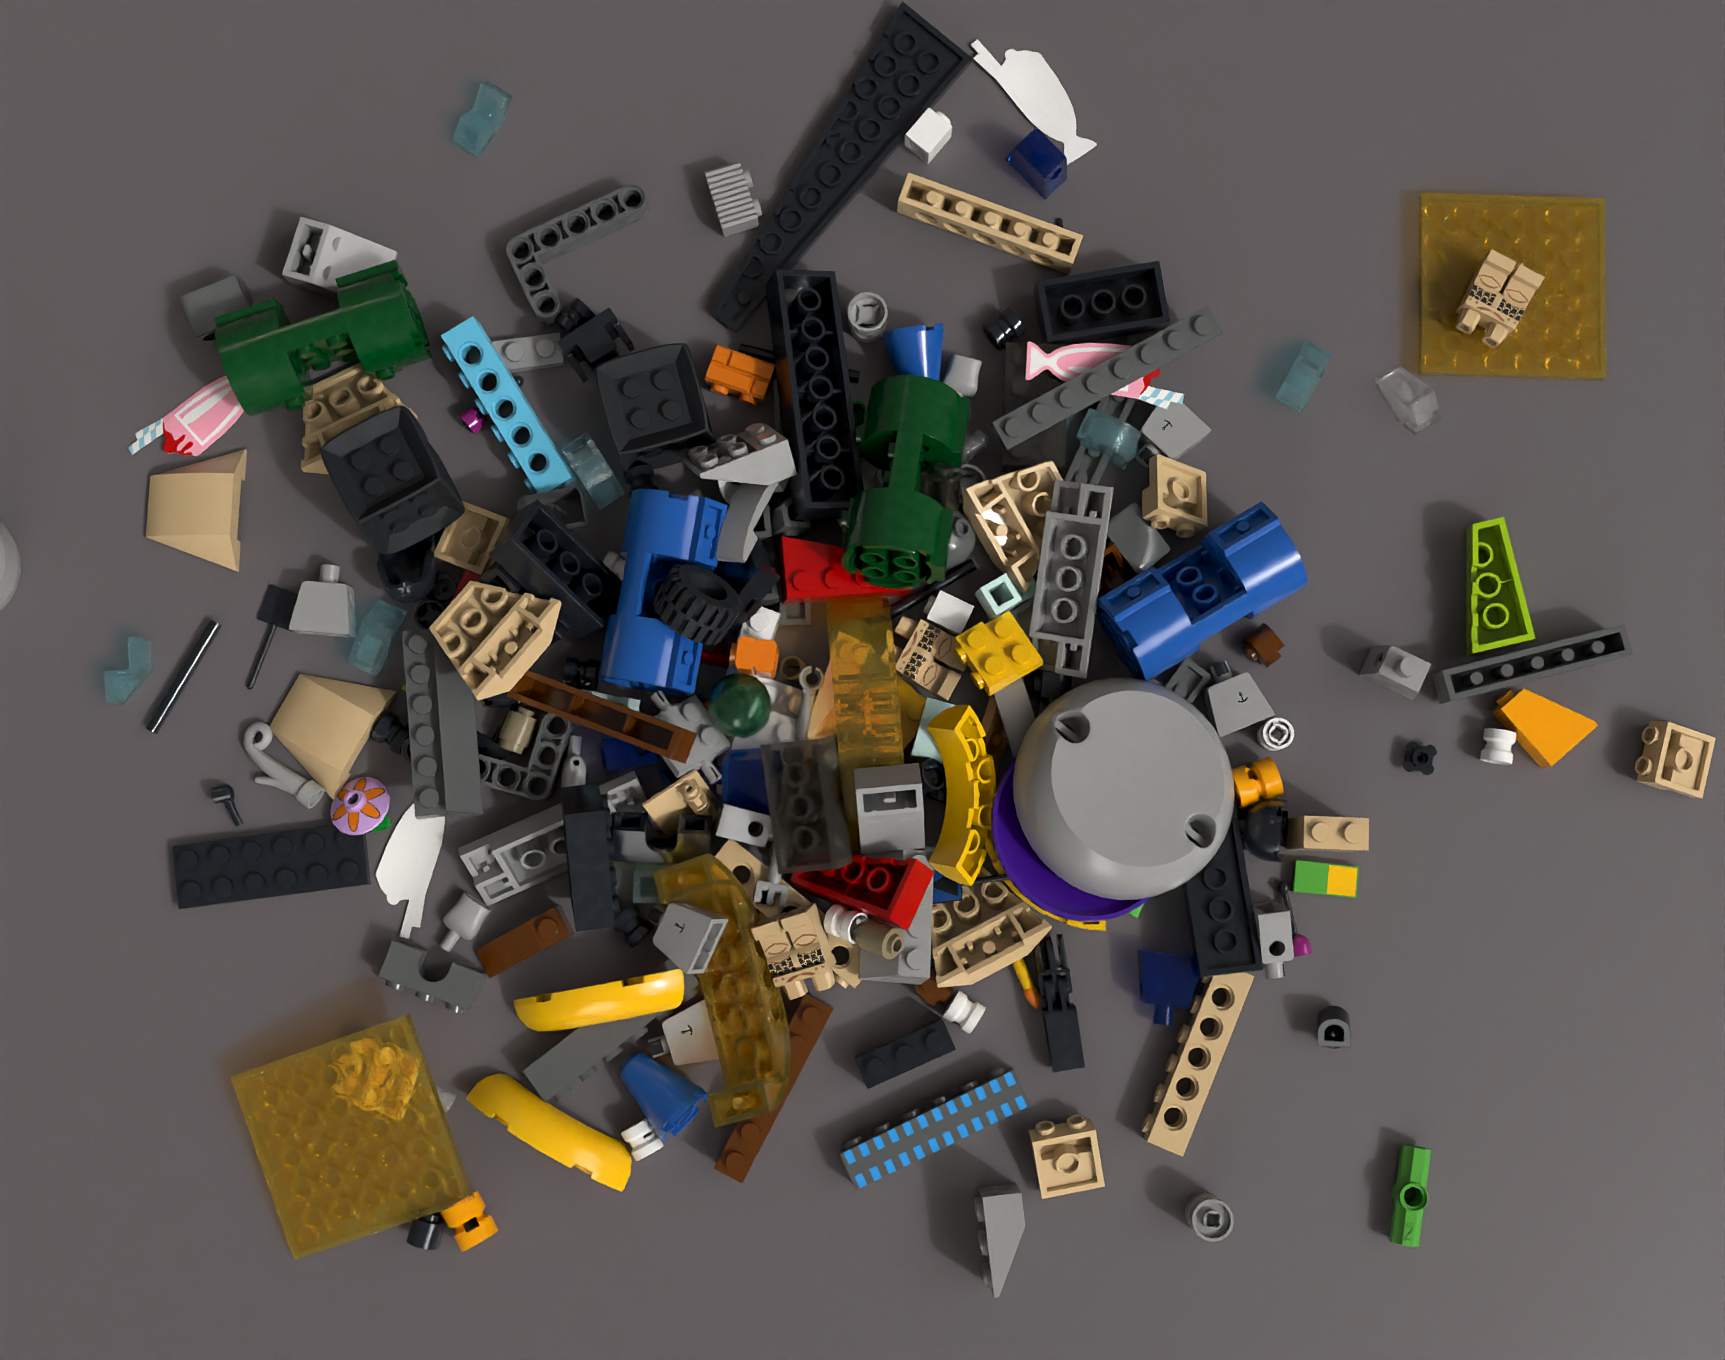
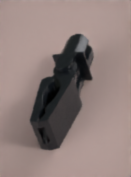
[1033,934,1085,1073]

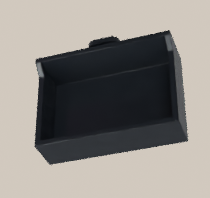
[713,537,780,635]

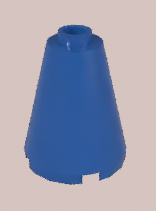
[883,323,944,381]
[620,1053,709,1142]

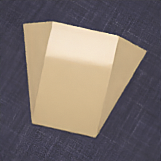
[301,363,418,474]
[146,449,247,572]
[963,460,1063,592]
[429,581,562,701]
[269,674,398,800]
[931,866,1052,988]

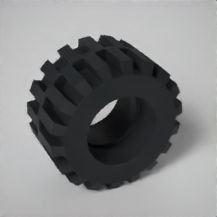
[653,563,742,645]

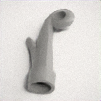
[243,722,325,809]

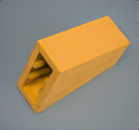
[1491,689,1598,768]

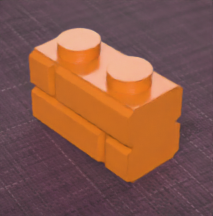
[705,345,776,407]
[729,636,779,679]

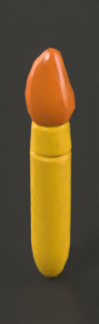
[1012,958,1040,1009]

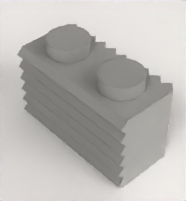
[704,161,762,237]

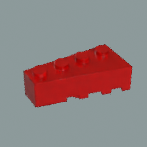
[777,536,912,605]
[790,852,934,931]

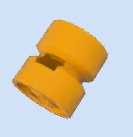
[1232,756,1284,809]
[440,1190,499,1252]

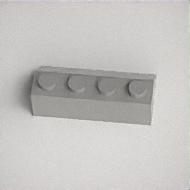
[858,849,934,985]

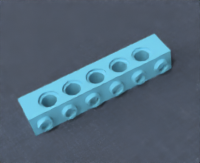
[441,316,576,494]

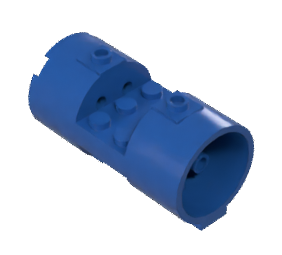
[597,489,728,696]
[1096,501,1307,681]

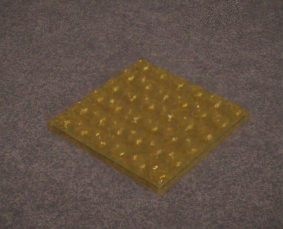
[1418,193,1607,381]
[230,1013,475,1260]

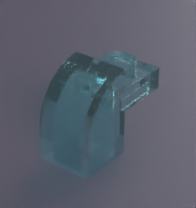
[1077,408,1141,469]
[561,432,626,510]

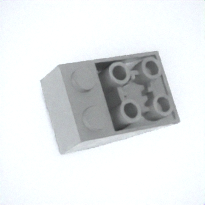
[282,217,398,298]
[680,423,797,486]
[854,763,925,854]
[973,1184,1025,1298]

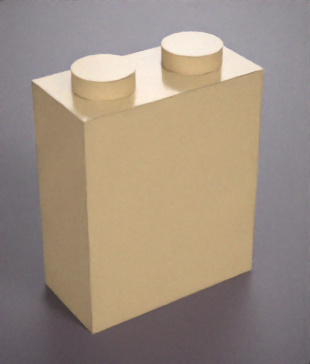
[1287,816,1369,852]

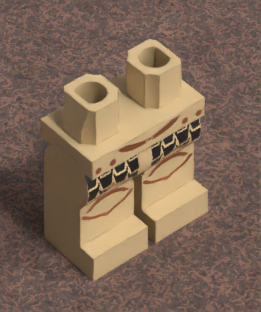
[1455,249,1545,348]
[880,616,968,702]
[751,903,836,1000]

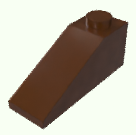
[476,906,575,979]

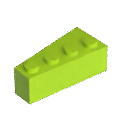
[1466,517,1536,656]

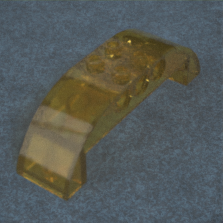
[826,596,904,851]
[653,854,791,1128]

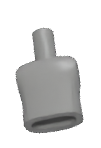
[942,354,982,397]
[560,736,586,787]
[439,891,491,952]

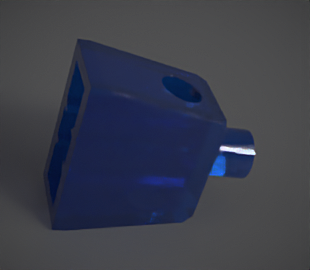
[1005,128,1067,200]
[599,737,661,776]
[705,747,780,815]
[1138,950,1198,1026]

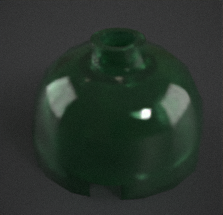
[708,673,771,738]

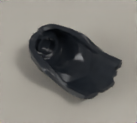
[377,534,436,604]

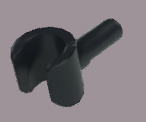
[211,785,243,827]

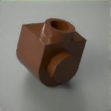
[1242,623,1285,668]
[914,967,954,1006]

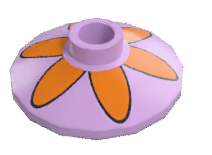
[330,777,390,835]

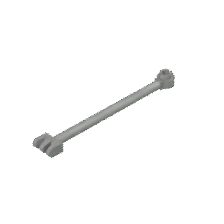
[754,666,825,908]

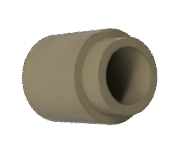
[498,706,539,755]
[855,919,904,960]

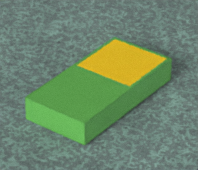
[1291,860,1359,898]

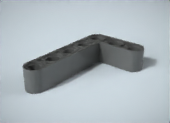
[506,184,649,326]
[401,713,574,801]

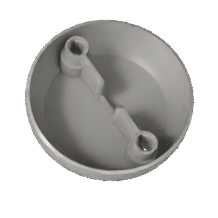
[1013,678,1235,900]

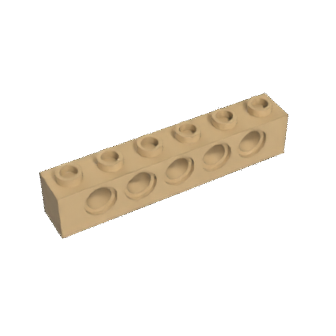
[897,172,1083,275]
[707,839,861,989]
[1141,973,1254,1157]

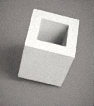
[904,108,952,164]
[923,590,974,637]

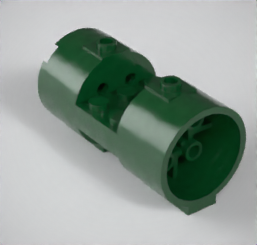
[214,259,432,417]
[841,375,970,589]

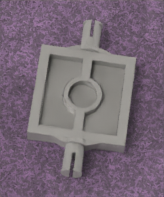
[650,690,731,784]

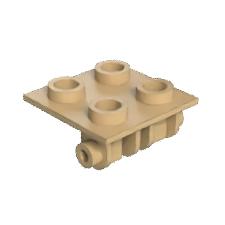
[642,769,718,834]

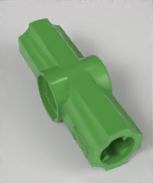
[1389,1144,1431,1247]

